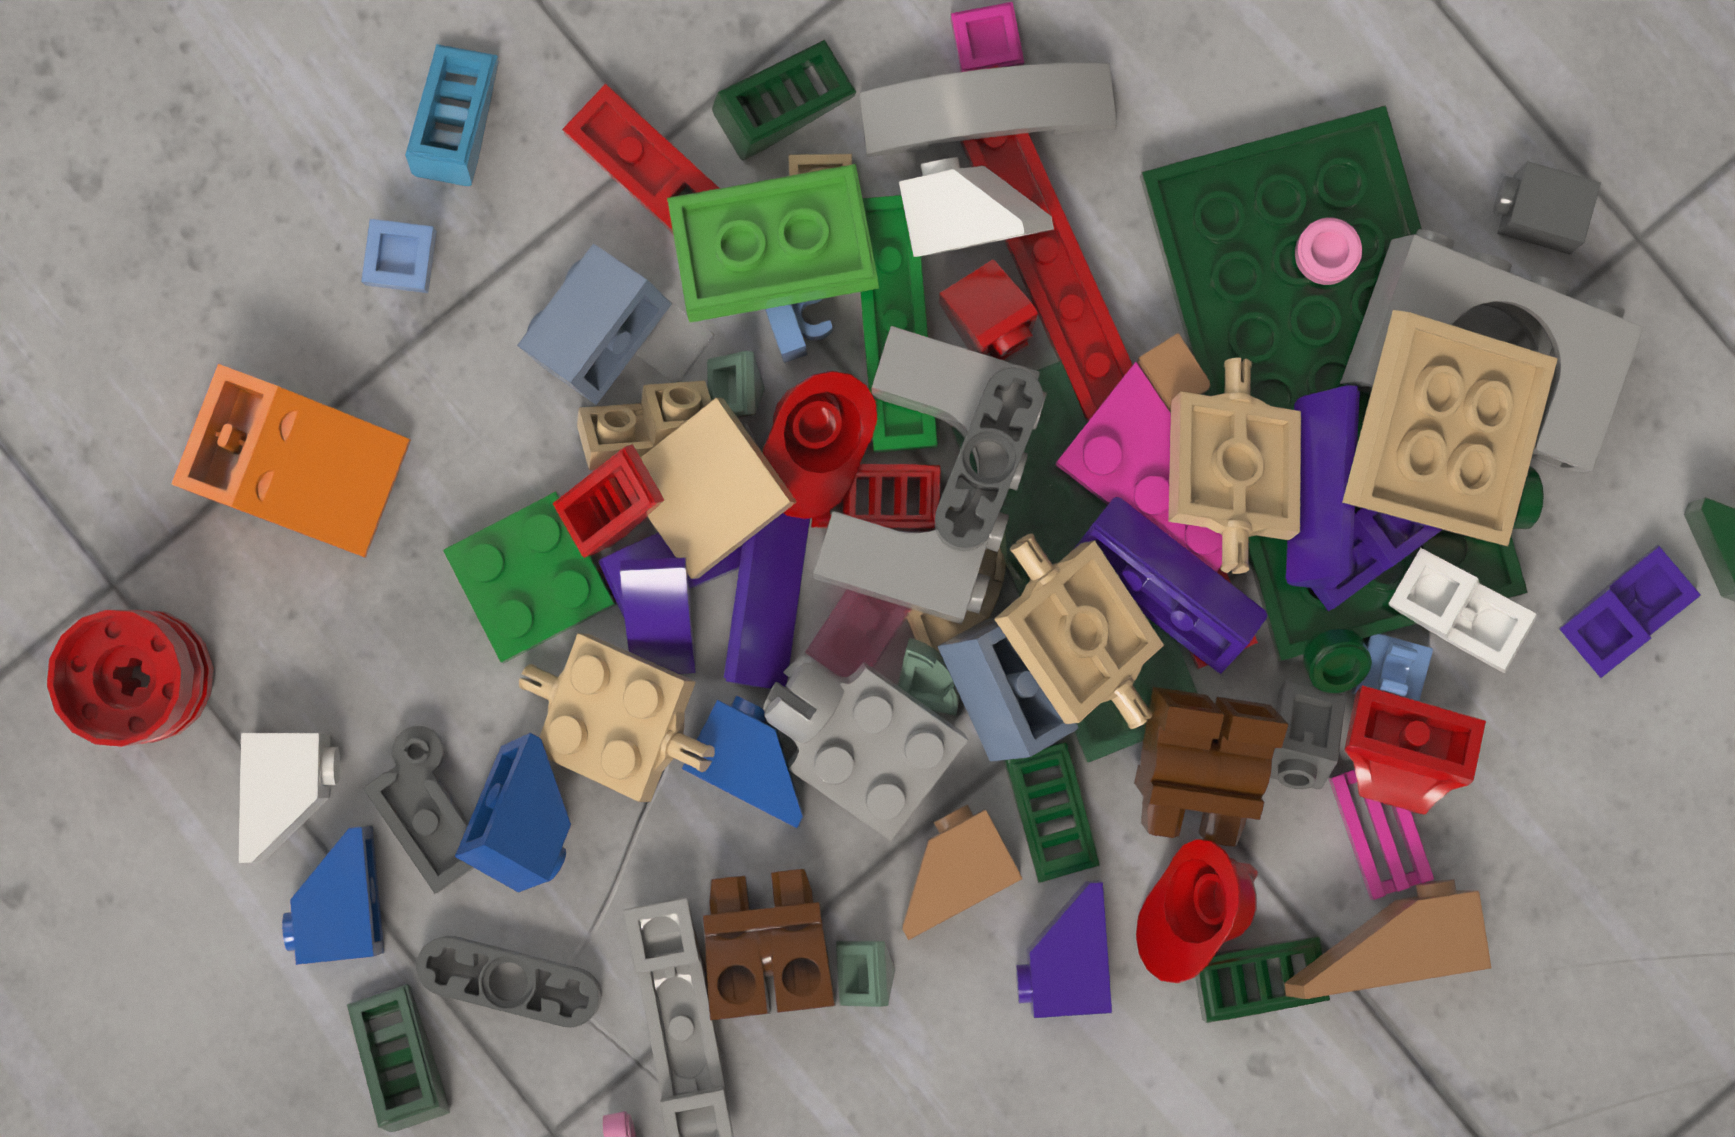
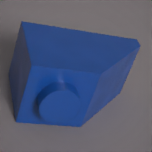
[682,695,804,828]
[455,732,571,893]
[282,826,384,965]

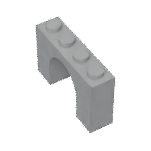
[1341,229,1644,472]
[813,326,1047,625]

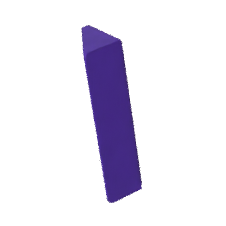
[1286,385,1360,590]
[1072,497,1268,674]
[724,513,810,689]

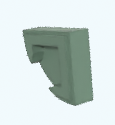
[898,638,960,716]

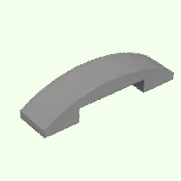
[859,63,1117,157]
[623,897,734,1137]

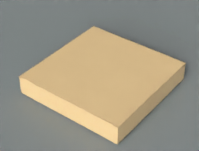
[641,398,797,579]

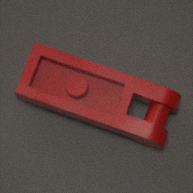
[562,84,720,234]

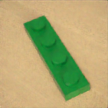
[860,195,937,453]

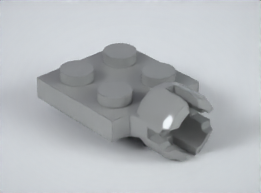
[763,656,968,841]

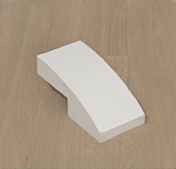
[1389,548,1537,673]

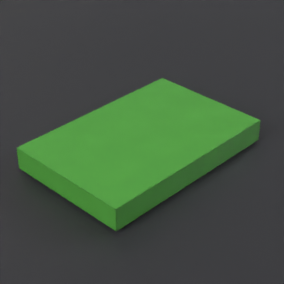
[667,164,879,323]

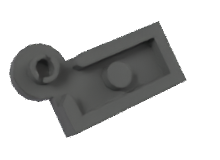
[363,726,474,894]

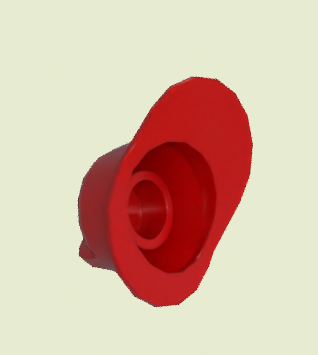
[762,370,877,519]
[1136,839,1258,984]

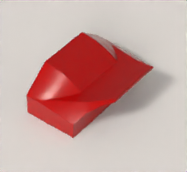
[1344,685,1486,815]

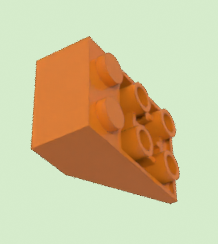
[171,364,411,558]

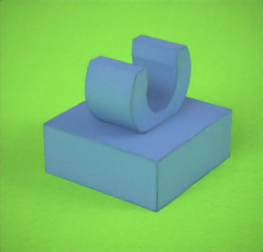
[361,219,437,293]
[765,299,833,363]
[1351,634,1433,701]

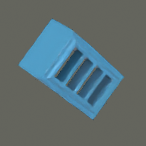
[405,44,499,186]

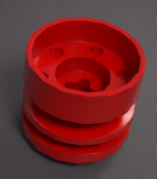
[47,610,213,747]

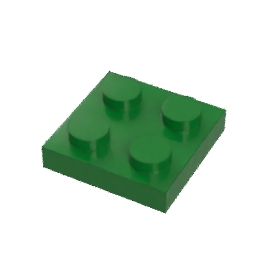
[443,491,616,664]

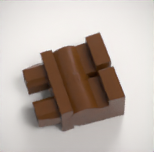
[1134,687,1289,847]
[703,869,836,1020]

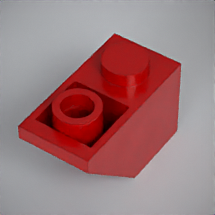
[938,259,1038,361]

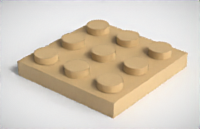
[1342,310,1558,546]

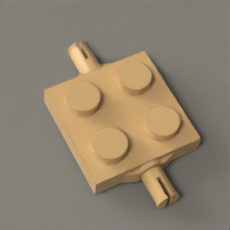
[1168,358,1301,574]
[995,534,1164,729]
[519,633,715,802]

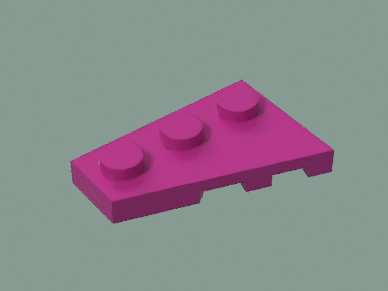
[1055,362,1222,572]

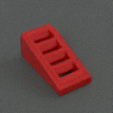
[553,444,665,558]
[811,464,940,532]

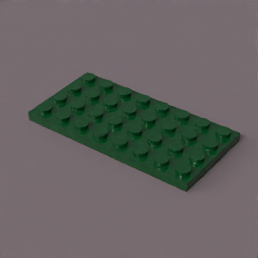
[1140,105,1528,662]

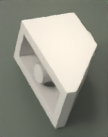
[899,157,1054,257]
[239,733,340,863]

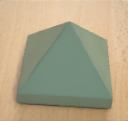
[707,351,765,418]
[836,941,895,1007]

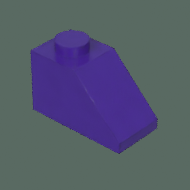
[1016,880,1112,1018]

